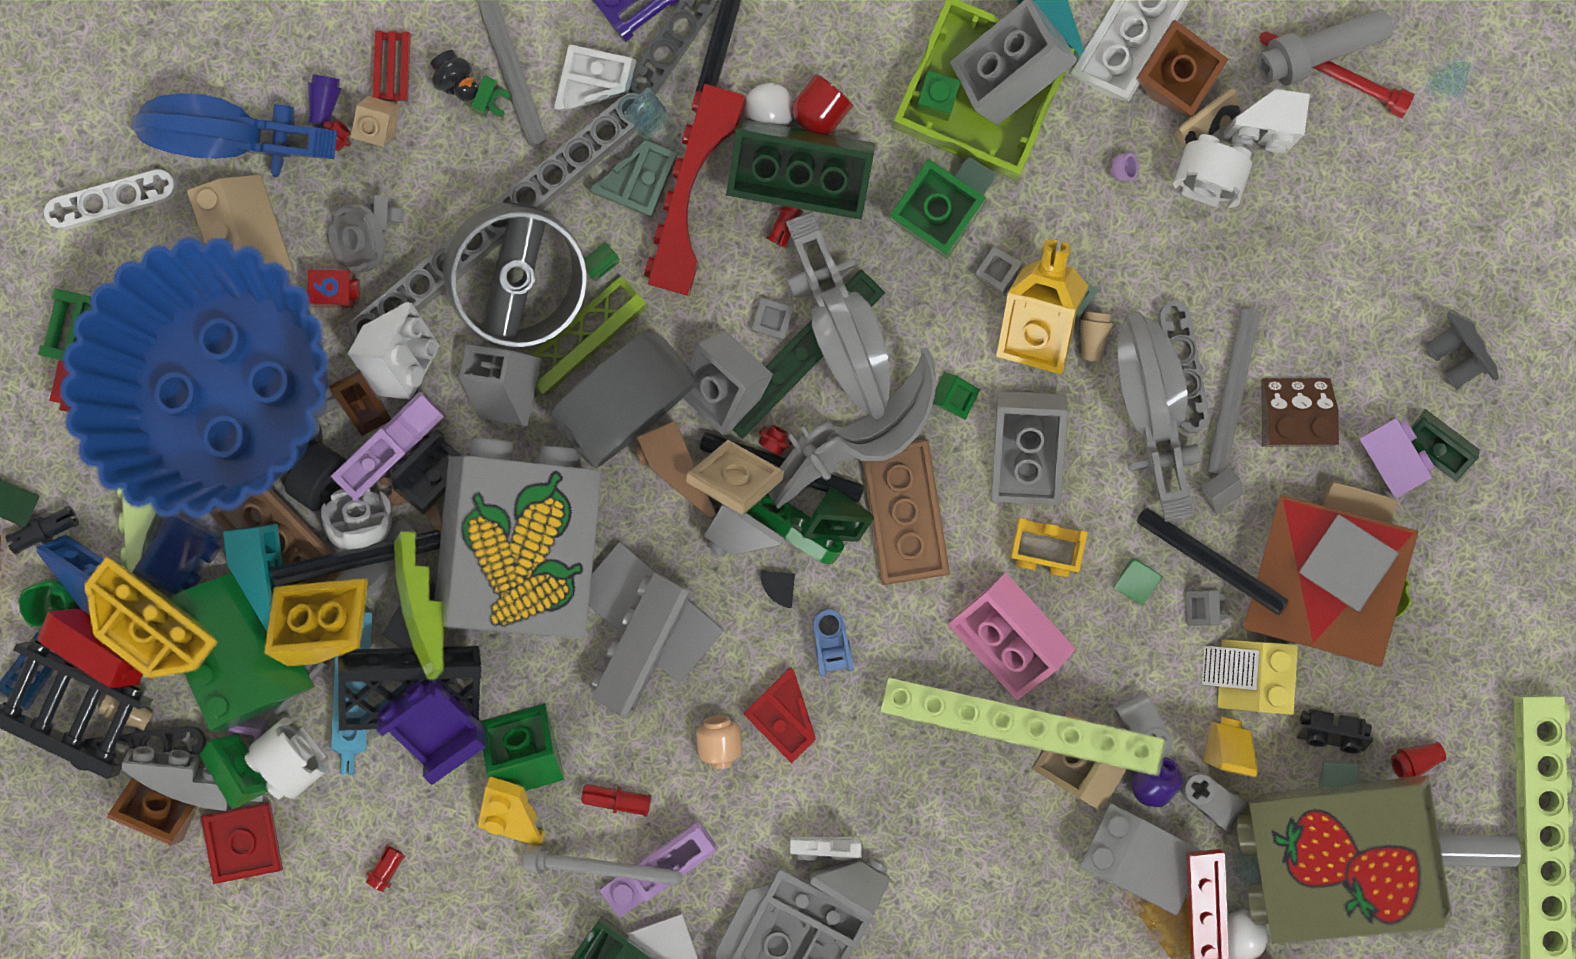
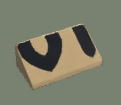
[1174,88,1241,149]

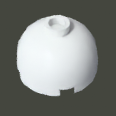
[322,489,392,551]

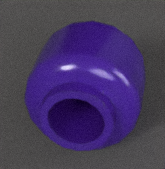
[1131,757,1183,807]

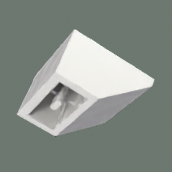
[1223,89,1310,153]
[348,302,440,400]

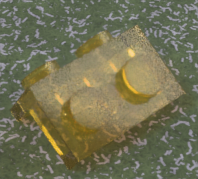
[1138,898,1191,959]

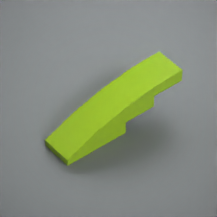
[394,531,443,680]

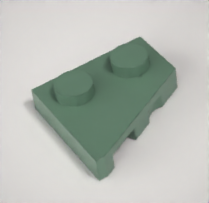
[590,140,678,218]

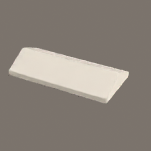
[1070,0,1190,101]

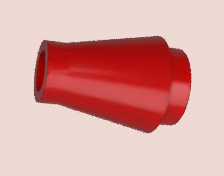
[1391,742,1447,779]

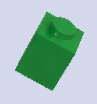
[916,70,961,121]

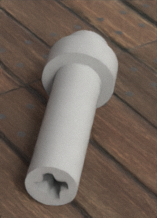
[1257,9,1393,86]
[1439,834,1521,867]

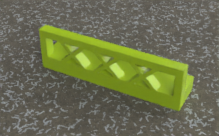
[530,276,648,397]

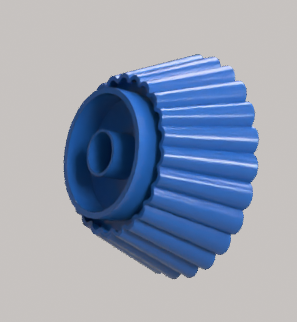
[60,238,329,518]

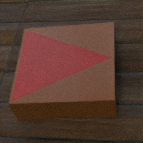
[1243,495,1419,668]

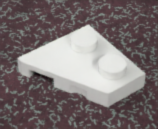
[790,837,861,860]

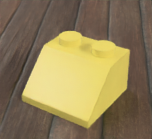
[1217,639,1298,715]

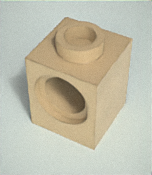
[350,96,401,147]

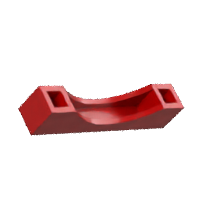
[644,84,746,296]

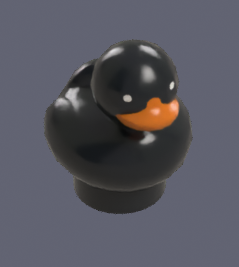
[430,50,478,101]

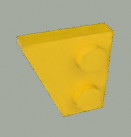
[477,776,545,846]

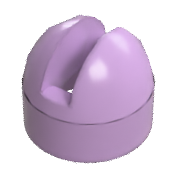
[1109,153,1139,181]

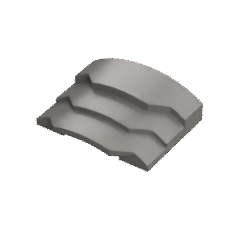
[715,869,872,959]

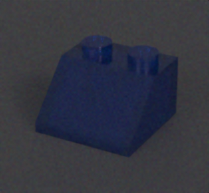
[132,514,221,595]

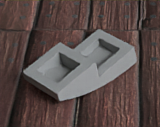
[975,246,1023,297]

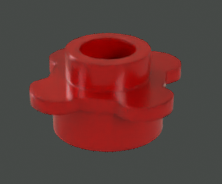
[758,425,792,455]

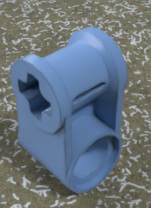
[813,608,854,677]

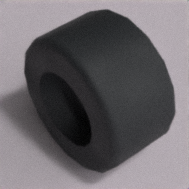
[285,443,347,511]

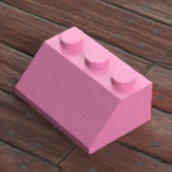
[947,572,1076,700]

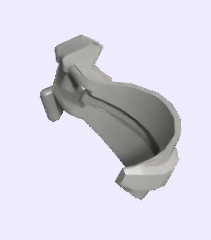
[786,211,890,420]
[1118,312,1201,522]
[768,347,936,508]

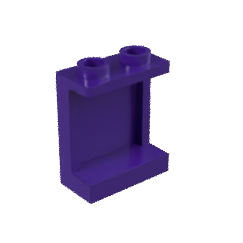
[376,679,486,785]

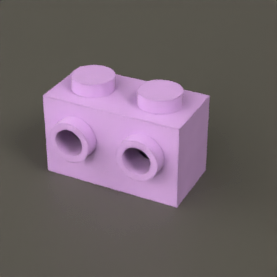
[1360,418,1435,499]

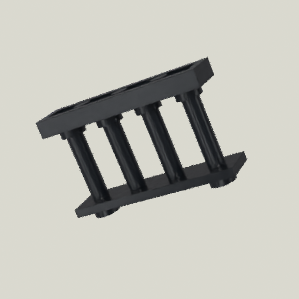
[0,639,153,779]

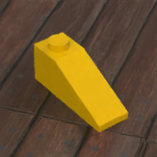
[1203,717,1257,777]

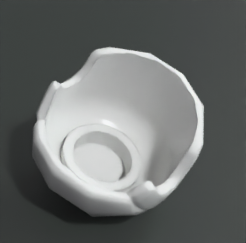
[741,83,794,127]
[1227,909,1268,959]

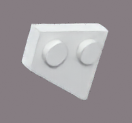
[554,44,636,111]

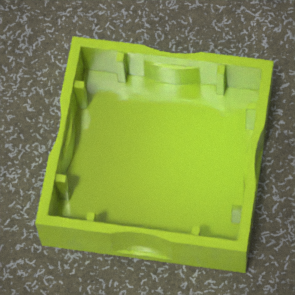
[892,0,1075,181]

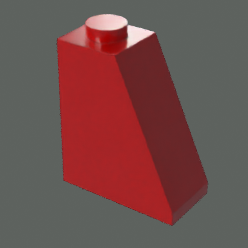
[38,609,143,688]

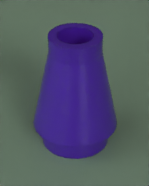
[308,74,342,125]

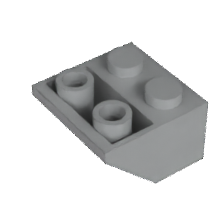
[459,344,542,427]

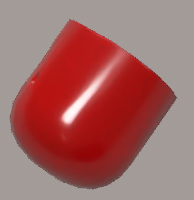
[792,74,854,135]

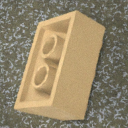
[187,174,294,273]

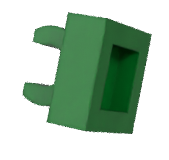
[471,76,512,118]

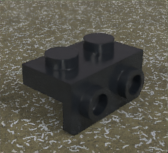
[390,429,462,515]

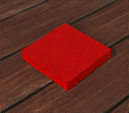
[201,802,283,884]

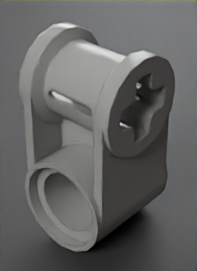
[1114,691,1172,758]
[1180,772,1248,832]

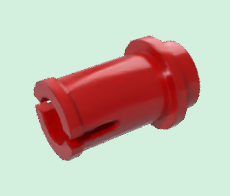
[766,206,803,248]
[365,845,406,892]

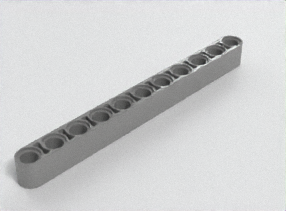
[351,93,649,339]

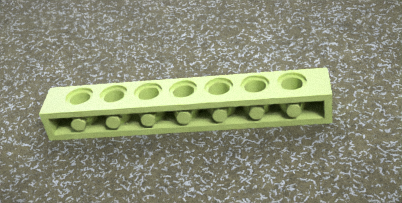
[881,678,1166,776]
[1514,695,1576,959]

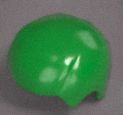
[18,579,76,627]

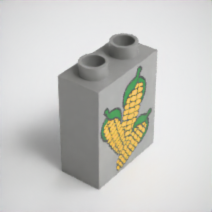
[434,438,602,638]

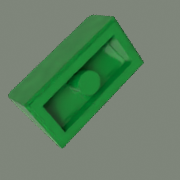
[200,734,269,809]

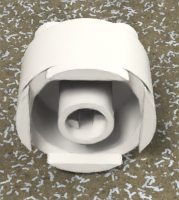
[1173,134,1252,208]
[245,718,329,799]

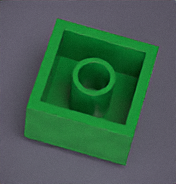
[889,159,986,259]

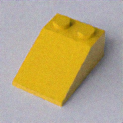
[265,578,368,666]

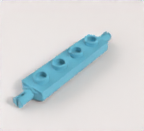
[331,610,372,775]

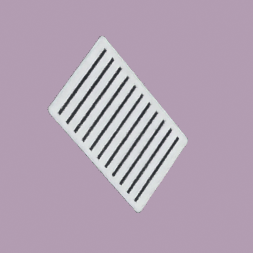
[1202,646,1259,690]

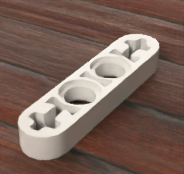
[44,169,177,230]

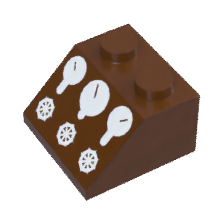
[1261,378,1339,447]

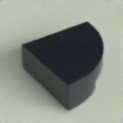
[761,571,795,608]

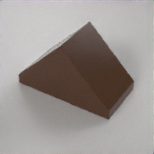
[329,370,391,436]

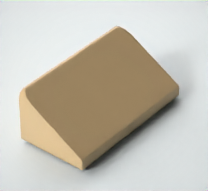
[1322,482,1399,523]

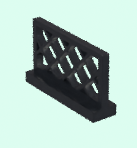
[338,646,481,731]

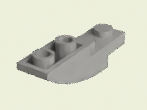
[122,746,265,811]

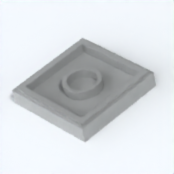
[1299,514,1399,612]

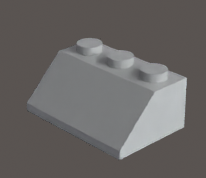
[950,0,1077,126]

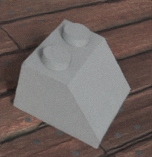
[683,331,773,436]

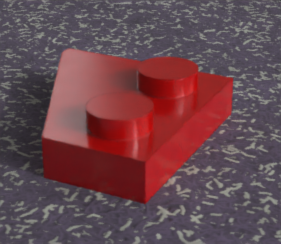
[743,667,816,764]

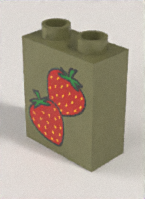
[1237,775,1452,944]

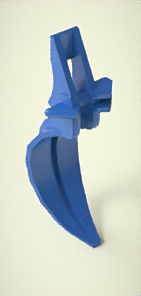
[131,93,338,178]

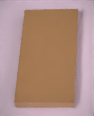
[862,439,950,585]

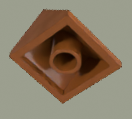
[1136,20,1228,117]
[107,777,198,846]

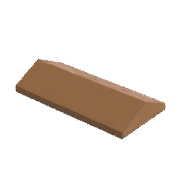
[210,488,344,586]

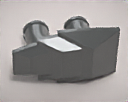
[1425,309,1499,389]

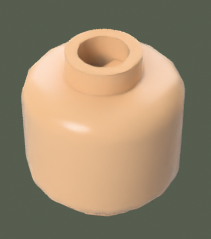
[696,715,743,769]

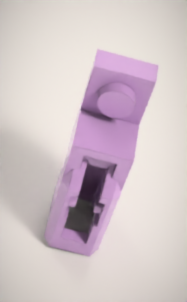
[331,392,446,501]
[599,820,718,918]

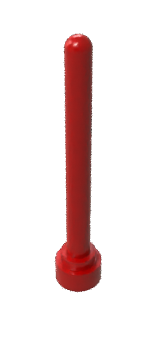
[1259,31,1415,119]

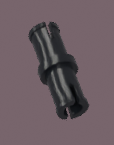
[5,506,79,555]

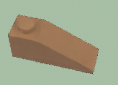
[634,421,717,519]

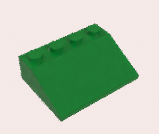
[168,573,315,733]

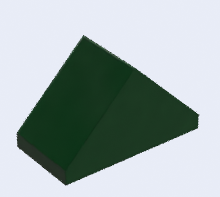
[800,487,874,542]

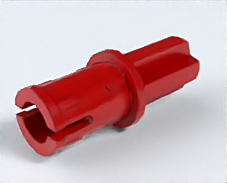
[581,784,651,817]

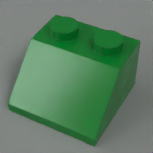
[480,703,564,791]

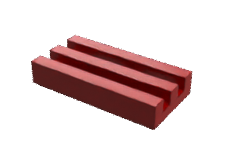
[372,31,411,102]

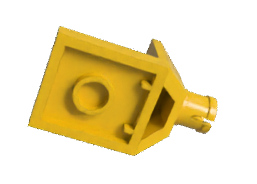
[996,239,1089,375]

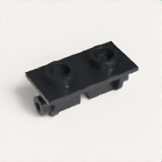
[1296,708,1374,754]

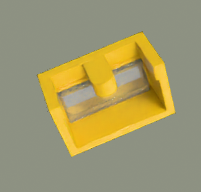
[1009,518,1088,578]

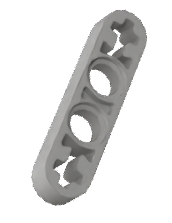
[1158,301,1209,433]

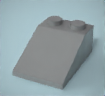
[992,391,1068,505]
[1080,803,1203,916]

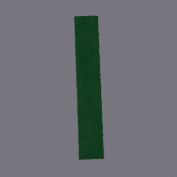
[732,269,886,439]

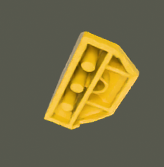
[85,556,218,679]

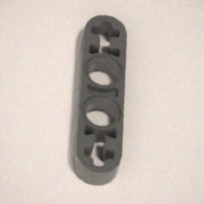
[630,0,717,99]

